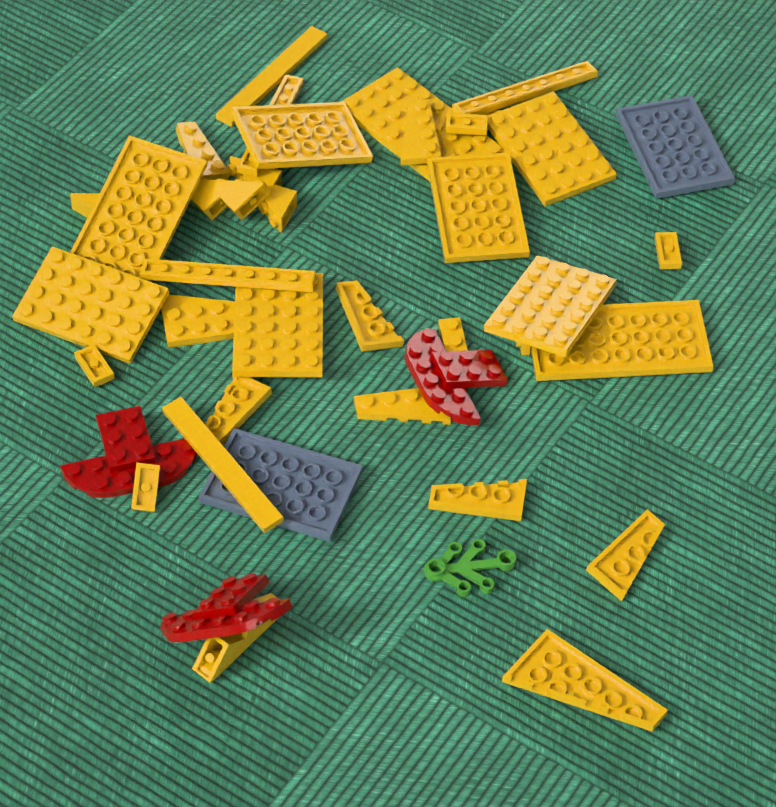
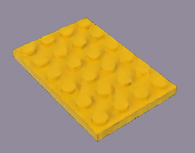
[487,91,617,206]
[231,102,373,169]
[427,153,530,263]
[12,246,170,364]
[484,256,617,357]
[232,273,323,377]

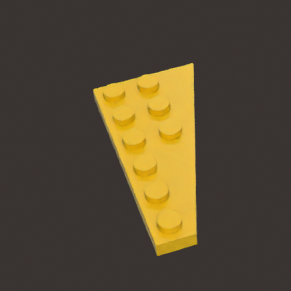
[161,294,235,348]
[502,629,668,732]

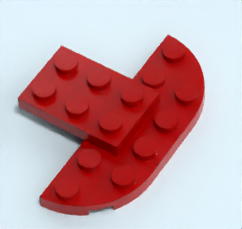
[404,328,508,425]
[60,406,197,498]
[160,573,292,642]

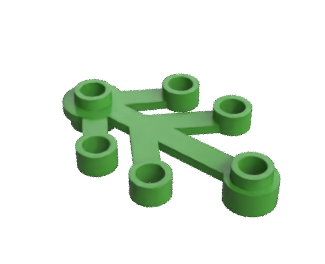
[424,539,516,597]

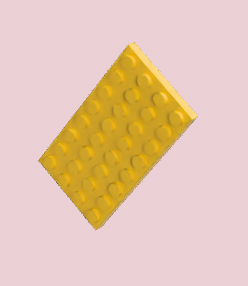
[341,67,507,182]
[70,135,207,282]
[531,300,713,381]

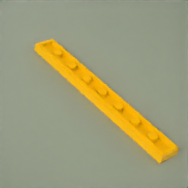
[216,26,327,127]
[452,61,598,115]
[237,75,304,177]
[140,259,316,292]
[162,397,284,534]

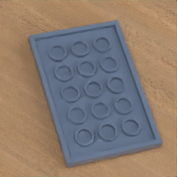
[615,95,735,199]
[198,428,363,542]

